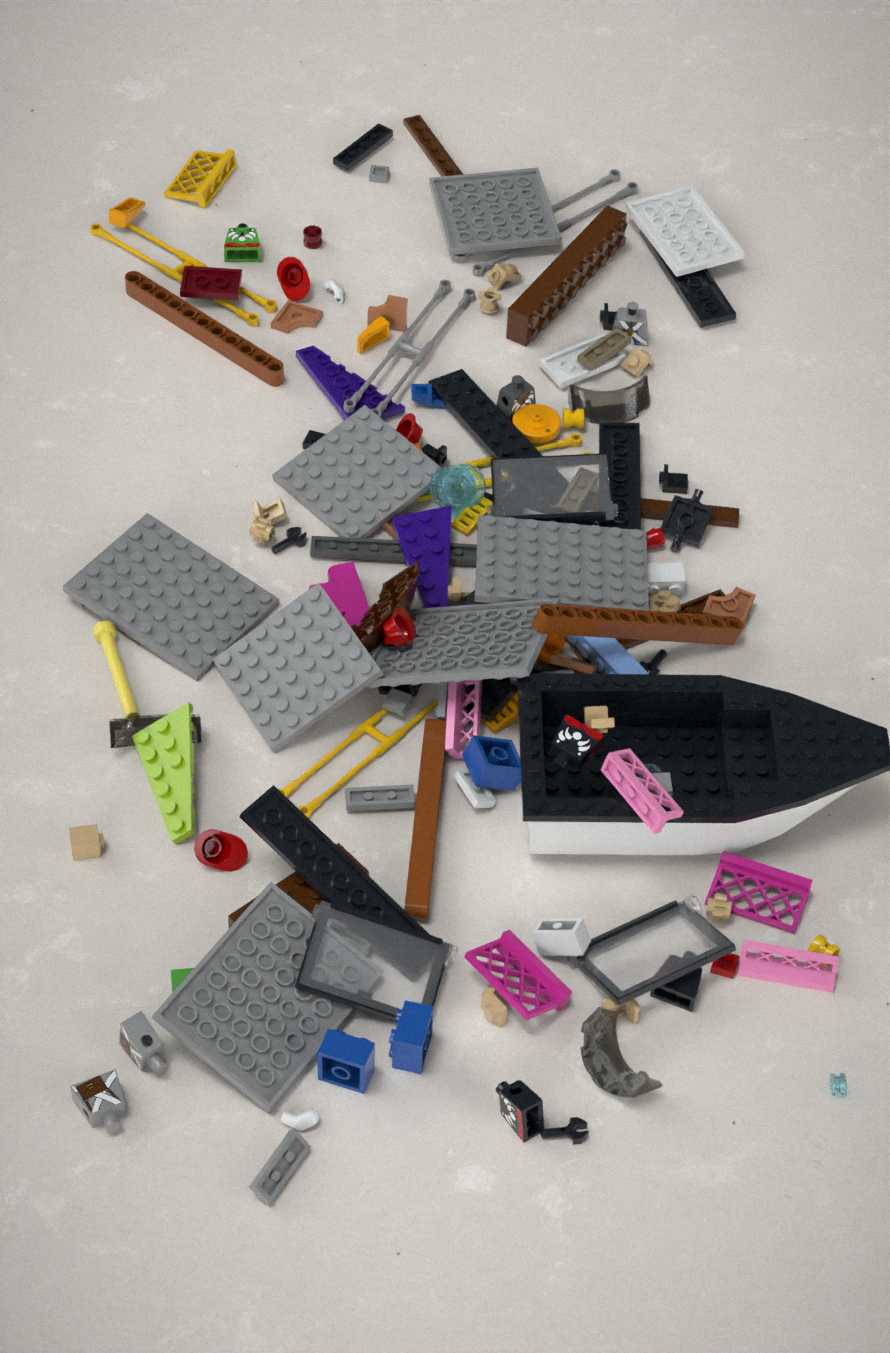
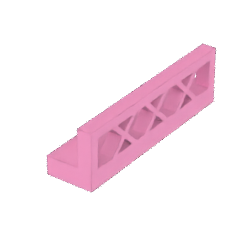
[445,680,482,760]
[601,748,684,834]
[738,940,839,993]

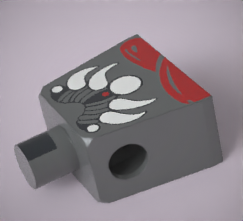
[496,375,536,422]

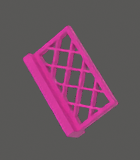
[705,851,813,934]
[464,929,572,1021]

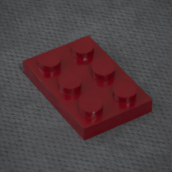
[180,266,242,301]

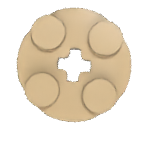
[649,590,681,612]

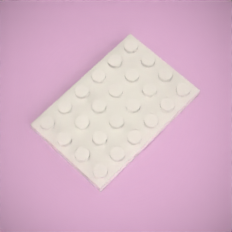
[625,186,745,277]

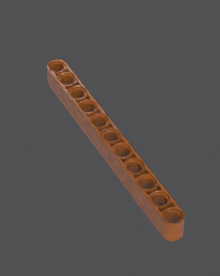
[125,271,284,387]
[532,604,744,645]
[404,718,447,921]

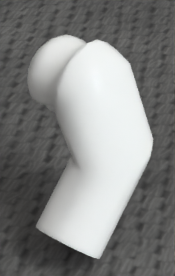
[324,279,344,304]
[281,1109,319,1131]

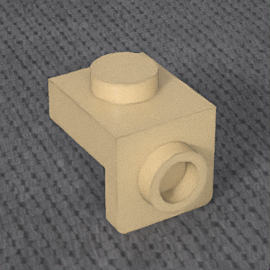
[488,263,523,289]
[621,347,654,378]
[252,498,288,525]
[448,577,471,605]
[584,706,615,733]
[480,986,508,1027]
[600,991,640,1024]

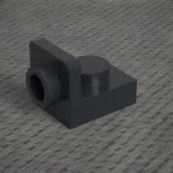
[599,303,617,330]
[422,444,447,466]
[659,464,688,494]

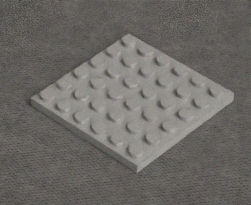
[429,168,562,255]
[272,405,446,538]
[213,583,384,753]

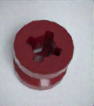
[303,225,322,249]

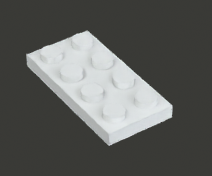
[539,333,627,389]

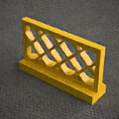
[164,149,237,208]

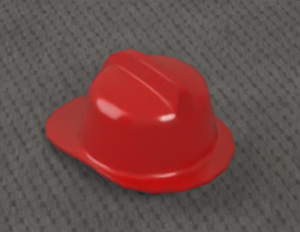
[277,257,310,301]
[396,413,423,444]
[383,607,416,647]
[194,829,248,872]

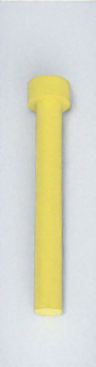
[93,621,139,721]

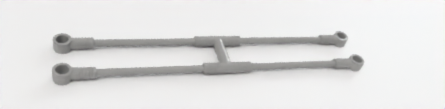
[455,169,638,277]
[343,280,475,418]

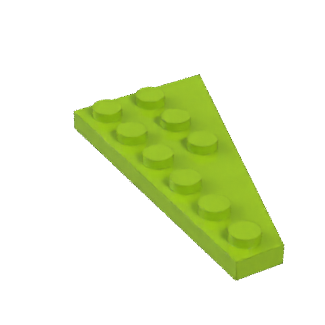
[132,702,196,844]

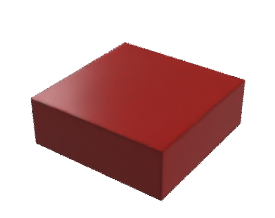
[710,953,740,979]

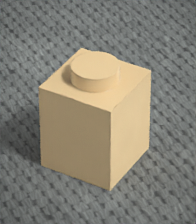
[69,824,105,860]

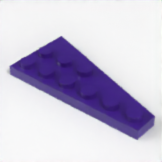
[296,345,405,420]
[391,505,452,609]

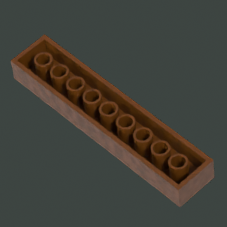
[506,205,628,347]

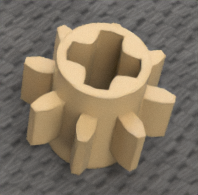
[249,518,275,544]
[706,893,732,923]

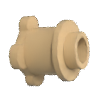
[478,287,502,313]

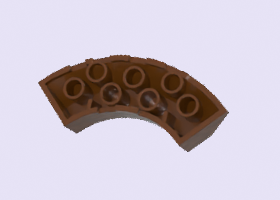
[351,561,420,652]

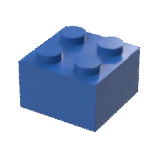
[462,735,521,791]
[389,1000,434,1074]
[317,1028,375,1094]

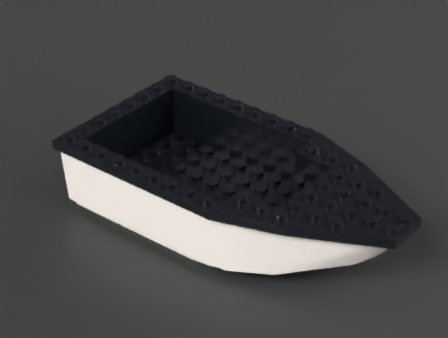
[517,673,890,855]

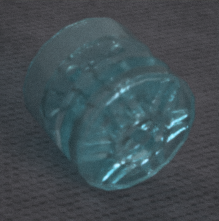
[430,464,485,509]

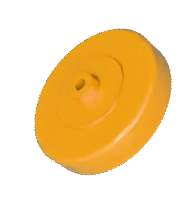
[512,404,561,443]

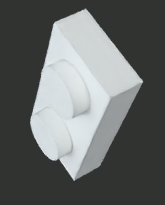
[454,769,496,809]

